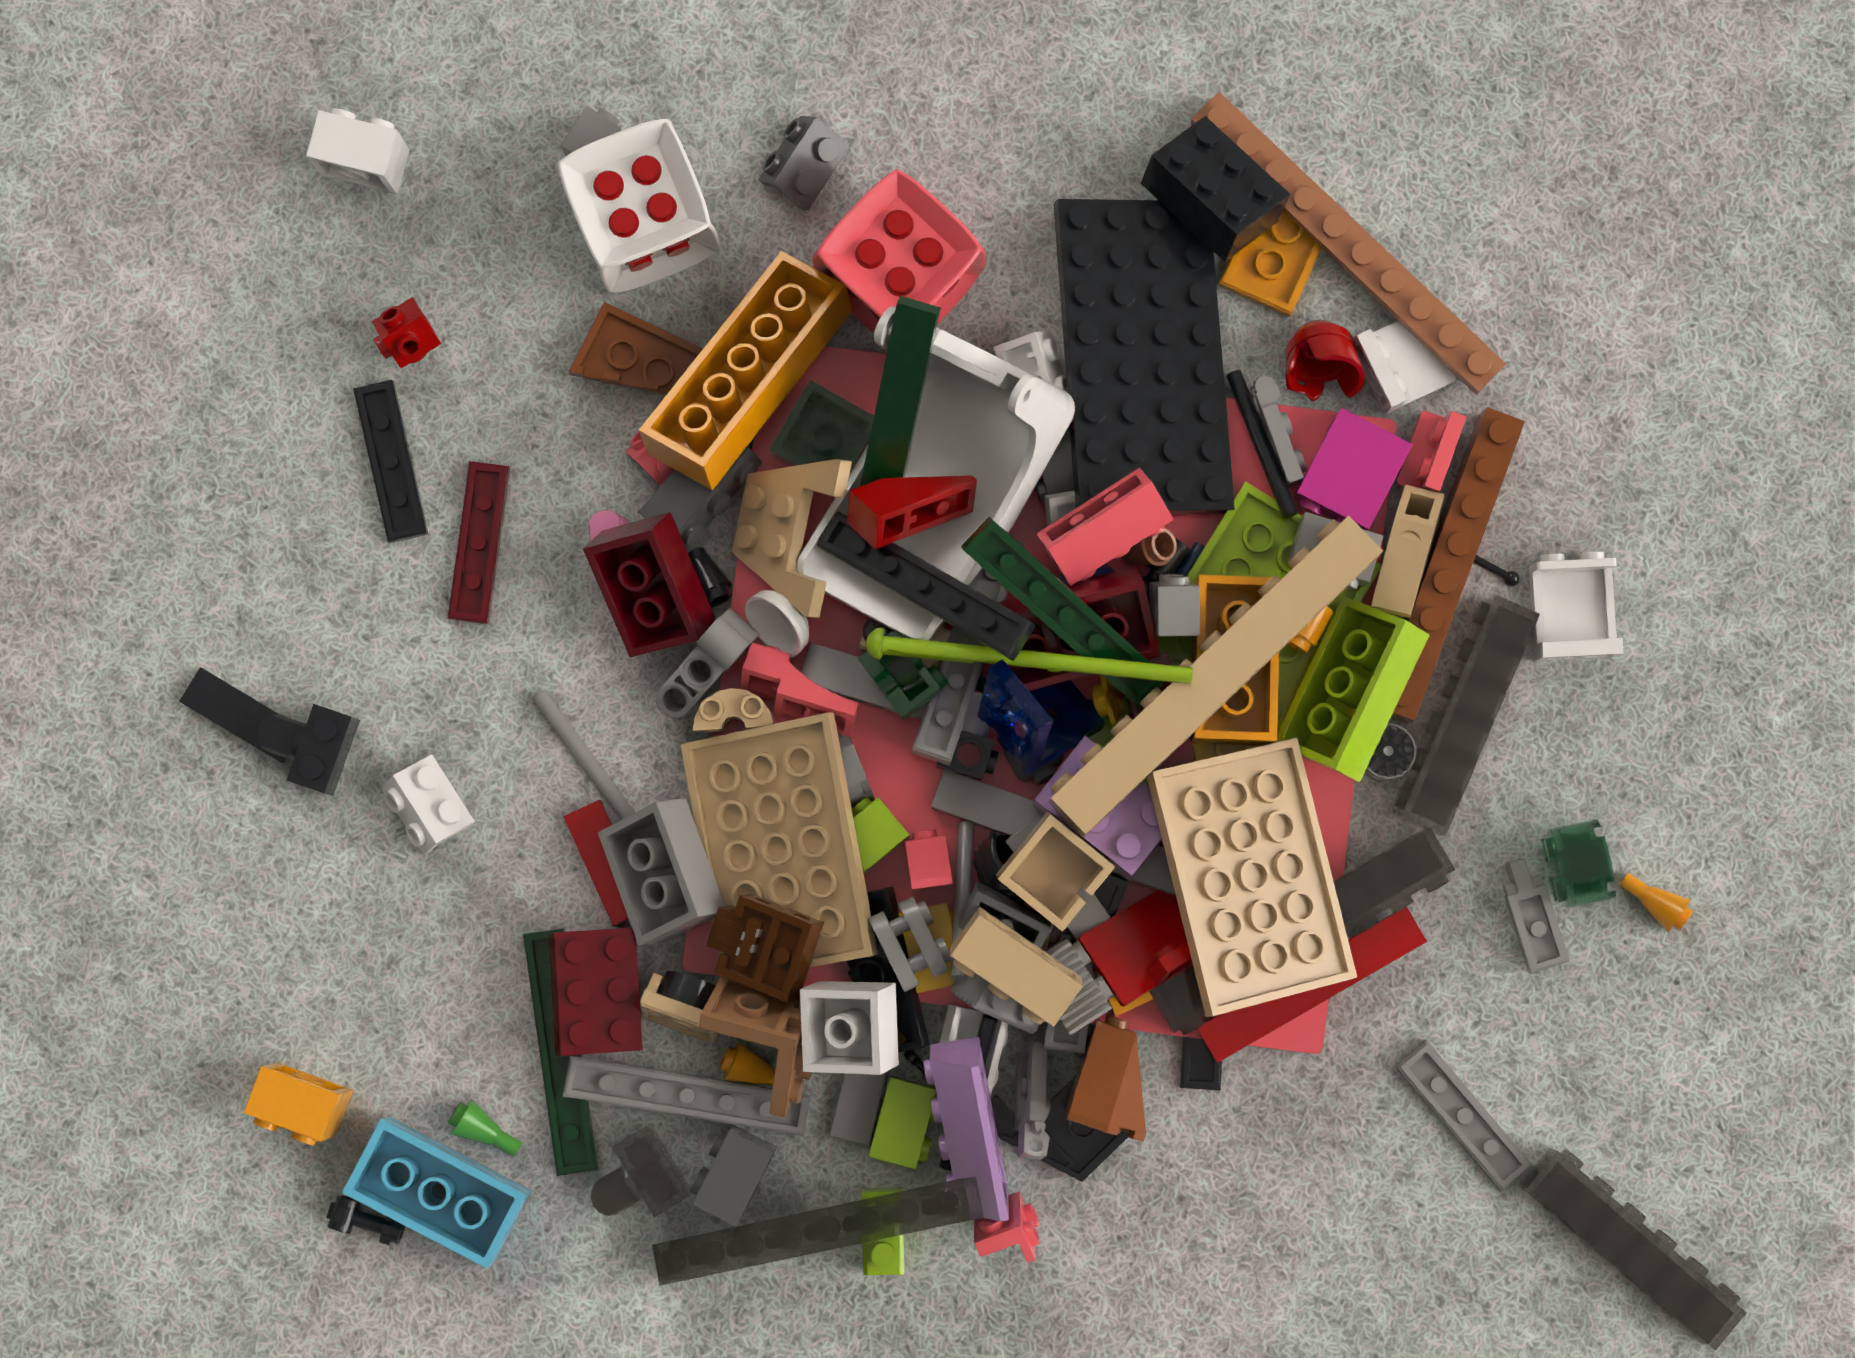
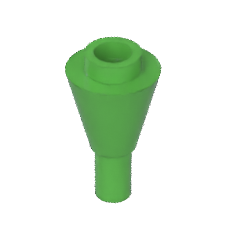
[448,1099,522,1157]

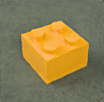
[244,1062,354,1145]

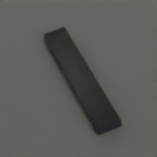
[817,511,1036,662]

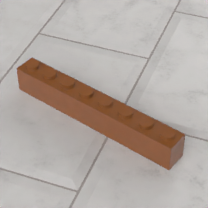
[1391,407,1525,724]

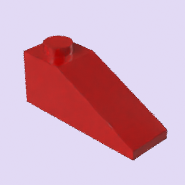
[846,475,977,549]

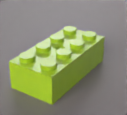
[1275,596,1430,782]

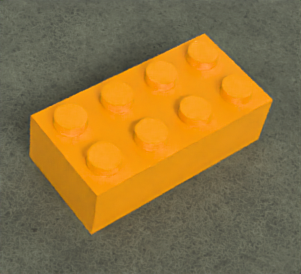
[1190,575,1281,745]

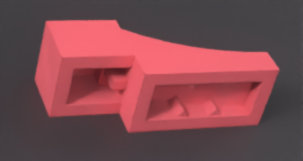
[740,643,859,737]

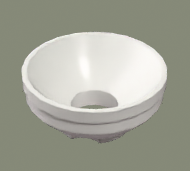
[745,590,809,657]

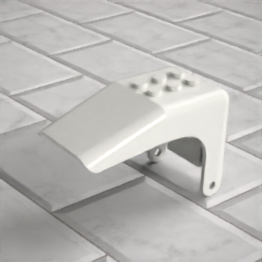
[797,306,1075,640]

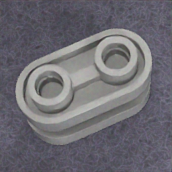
[869,896,953,992]

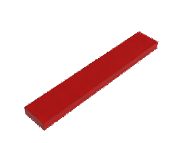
[1196,906,1427,1063]

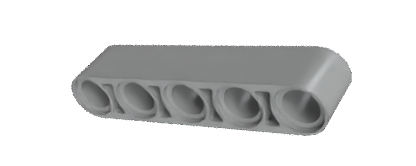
[801,643,998,738]

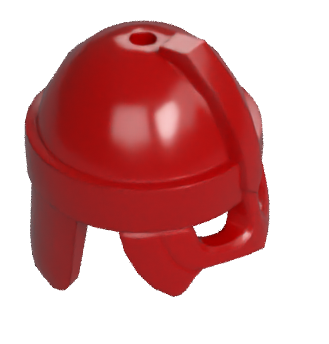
[1285,320,1365,402]

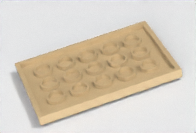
[680,712,878,968]
[1147,738,1357,1017]

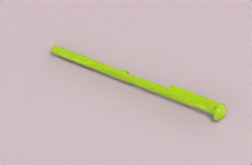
[866,628,1193,684]

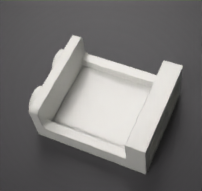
[1529,552,1624,661]

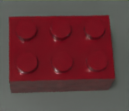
[583,512,716,657]
[548,928,643,1056]

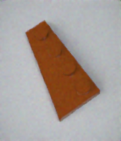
[569,302,703,395]

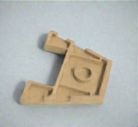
[732,459,852,618]

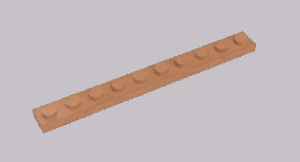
[1190,92,1506,395]

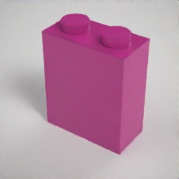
[1292,408,1413,531]

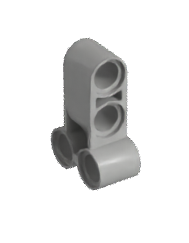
[656,608,760,719]

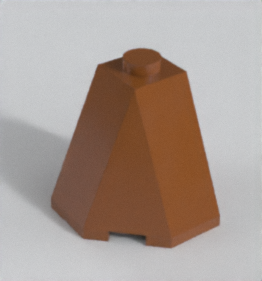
[1064,1014,1146,1142]

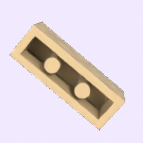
[950,907,1083,1027]

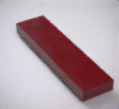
[448,461,510,625]

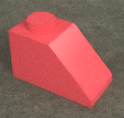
[905,829,953,891]

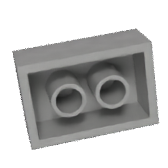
[598,799,725,946]

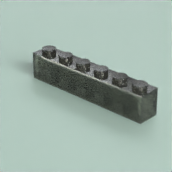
[1394,595,1540,836]
[1519,1148,1747,1351]

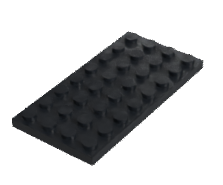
[1053,199,1235,514]

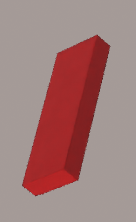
[563,800,629,926]

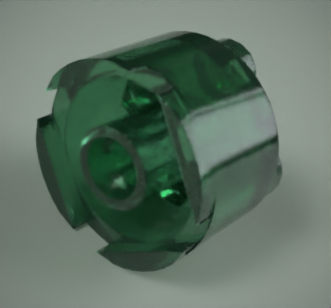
[1540,819,1616,908]

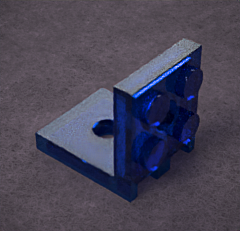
[977,659,1105,776]

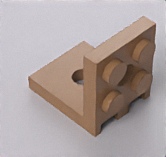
[699,976,813,1118]

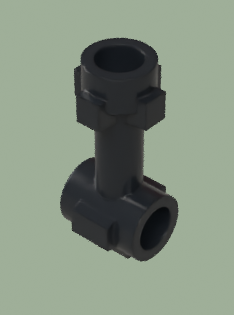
[326,1195,405,1245]

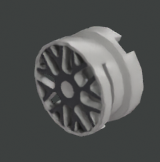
[1364,723,1416,782]

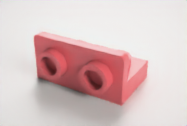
[1395,410,1467,492]

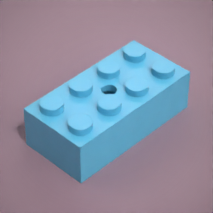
[342,1116,532,1269]

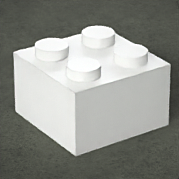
[306,108,410,195]
[800,981,899,1075]

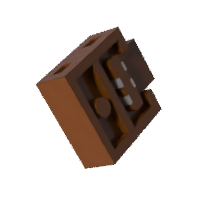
[706,894,824,1002]

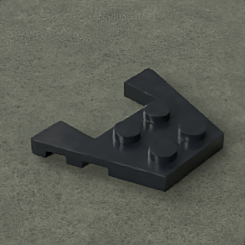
[991,1022,1129,1182]

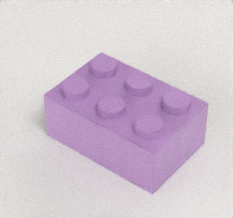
[1034,736,1162,881]

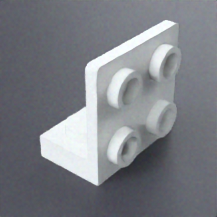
[1354,321,1456,415]

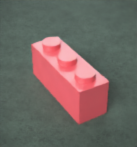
[1037,467,1174,586]

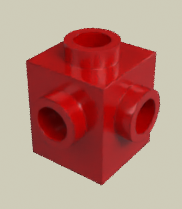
[372,297,442,368]

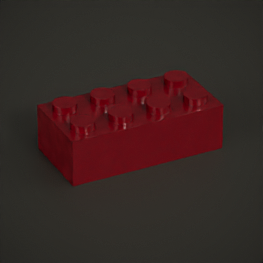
[992,566,1161,698]

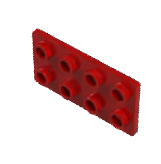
[1078,890,1193,1007]

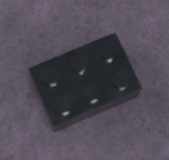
[1141,116,1290,262]

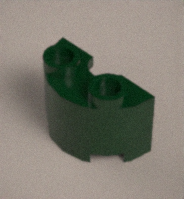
[857,630,949,720]

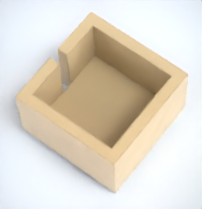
[996,811,1115,932]

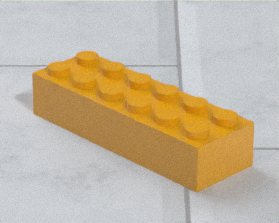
[639,251,852,491]

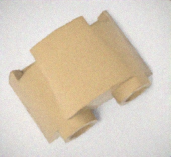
[693,688,775,734]

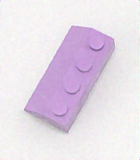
[924,1037,1009,1222]

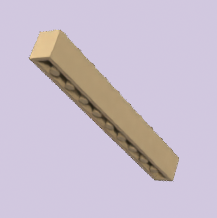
[1049,515,1383,838]

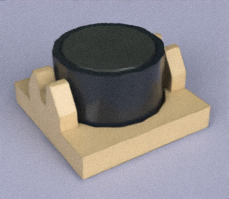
[640,971,720,1044]

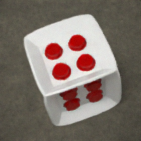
[556,119,721,293]

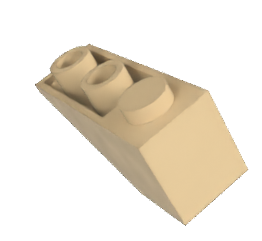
[1371,484,1445,618]

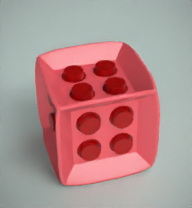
[812,169,987,334]

